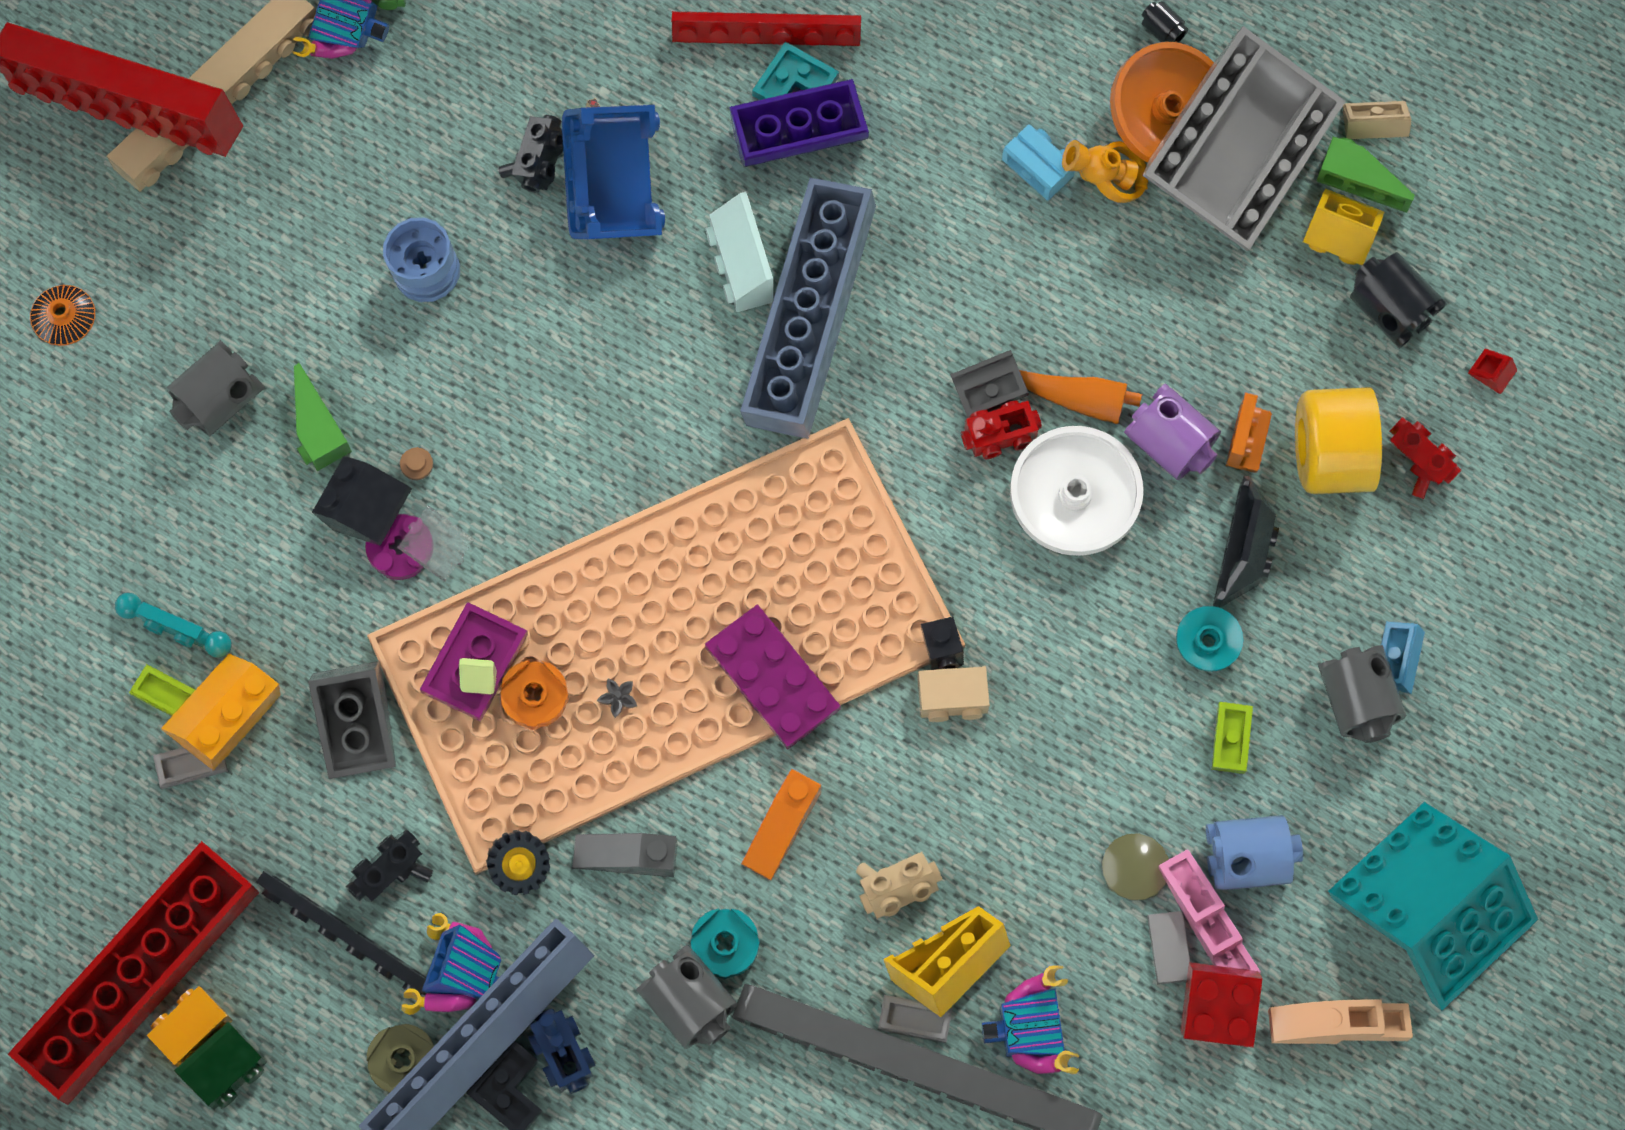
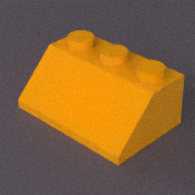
[161,654,281,771]

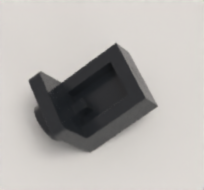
[921,616,964,670]

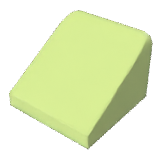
[459,658,497,694]

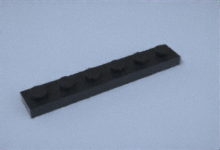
[256,871,427,996]

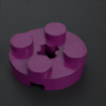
[365,514,433,580]

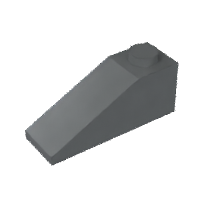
[572,833,678,878]

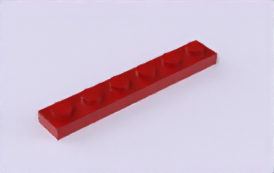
[671,11,861,46]

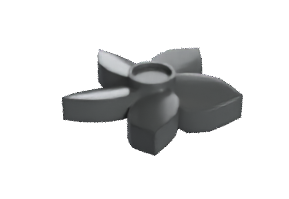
[597,678,637,718]

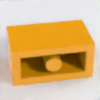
[147,986,233,1067]

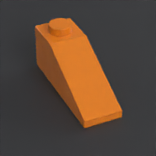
[741,769,821,881]

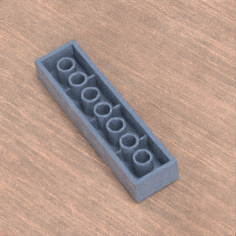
[740,178,876,439]

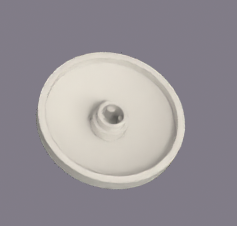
[1010,426,1143,556]

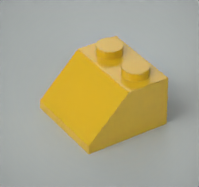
[1303,188,1385,265]

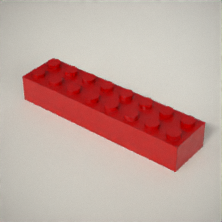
[0,22,244,157]
[8,841,259,1105]

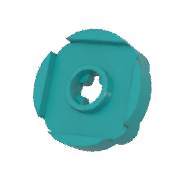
[690,909,760,979]

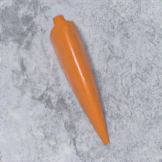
[1019,370,1142,424]

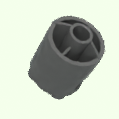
[166,340,265,437]
[1318,645,1407,743]
[636,945,738,1049]

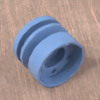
[383,218,460,302]

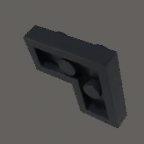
[465,1041,542,1130]

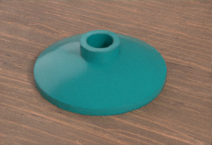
[1176,606,1244,672]

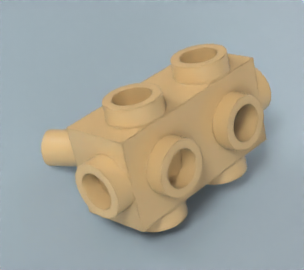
[856,852,943,919]

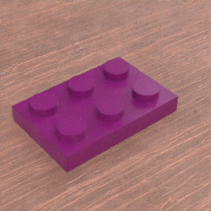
[420,602,528,722]

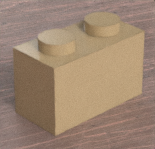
[917,666,990,722]

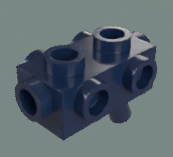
[528,1009,596,1094]

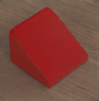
[1468,348,1517,394]

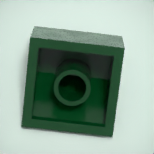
[174,1022,267,1110]

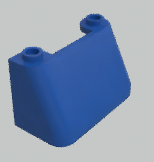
[562,105,665,239]

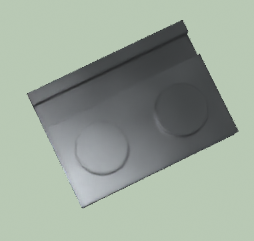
[950,350,1029,418]

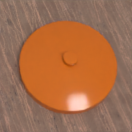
[1110,42,1214,163]

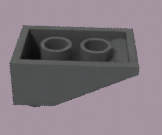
[308,661,396,779]

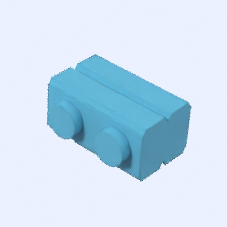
[1002,124,1075,201]

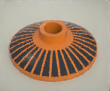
[30,285,95,346]

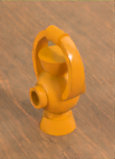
[1062,140,1148,203]

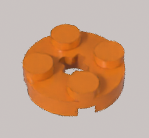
[500,660,569,730]

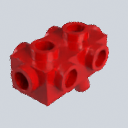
[961,400,1042,460]
[1389,417,1461,499]

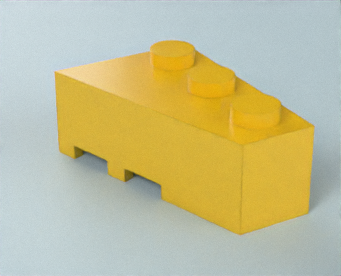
[883,906,1011,1017]

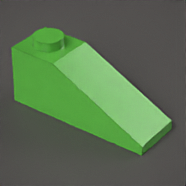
[1316,136,1415,213]
[294,363,352,471]

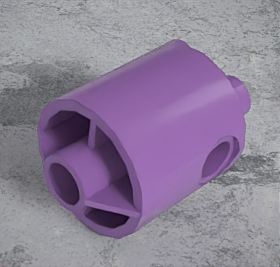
[1124,383,1221,480]

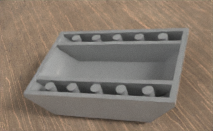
[1143,26,1345,251]

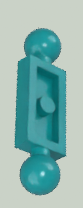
[115,592,232,658]

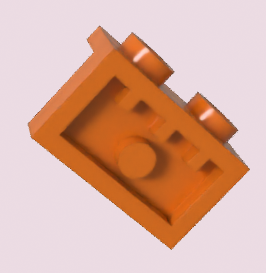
[1225,392,1272,473]

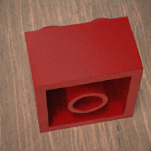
[1180,962,1263,1048]

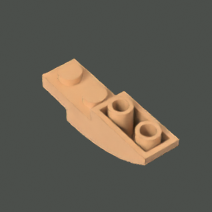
[1268,999,1413,1044]

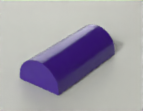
[729,79,869,167]

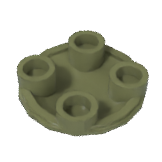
[1102,833,1169,900]

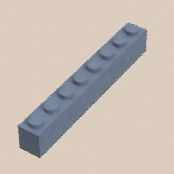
[359,918,595,1130]

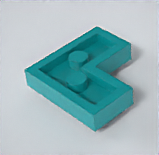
[752,42,839,100]

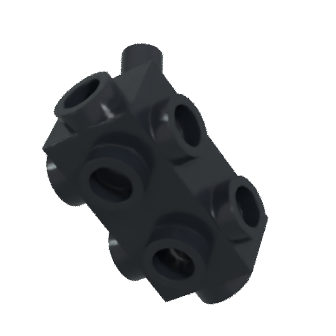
[498,115,563,193]
[345,829,433,902]

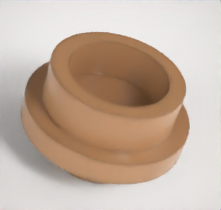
[400,447,433,480]

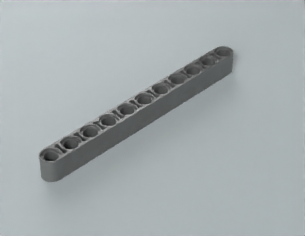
[732,984,1103,1130]

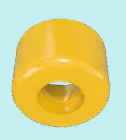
[1295,387,1382,494]

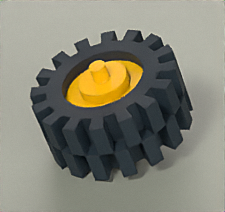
[486,830,550,895]

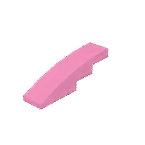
[1159,849,1261,973]

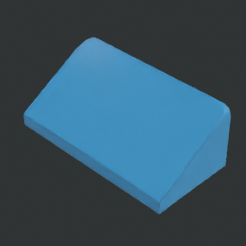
[1381,621,1425,694]

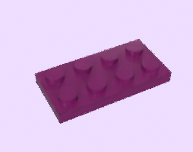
[705,604,841,750]

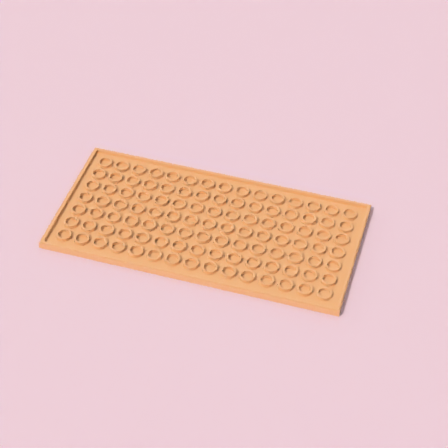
[367,418,965,875]

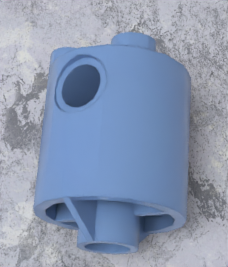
[1206,815,1303,890]

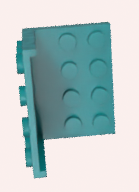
[1328,802,1538,1011]

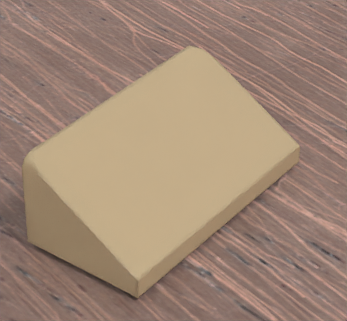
[1343,101,1411,139]

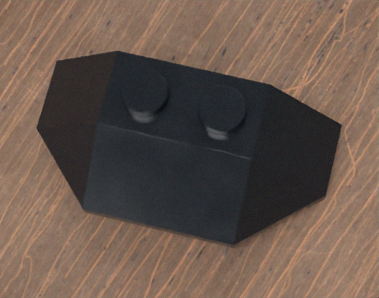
[1213,476,1279,608]

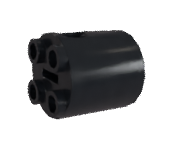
[1350,252,1447,349]

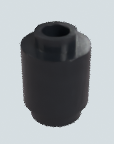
[1142,1,1188,43]

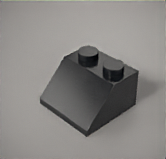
[312,456,412,546]

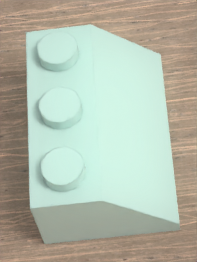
[705,192,774,312]

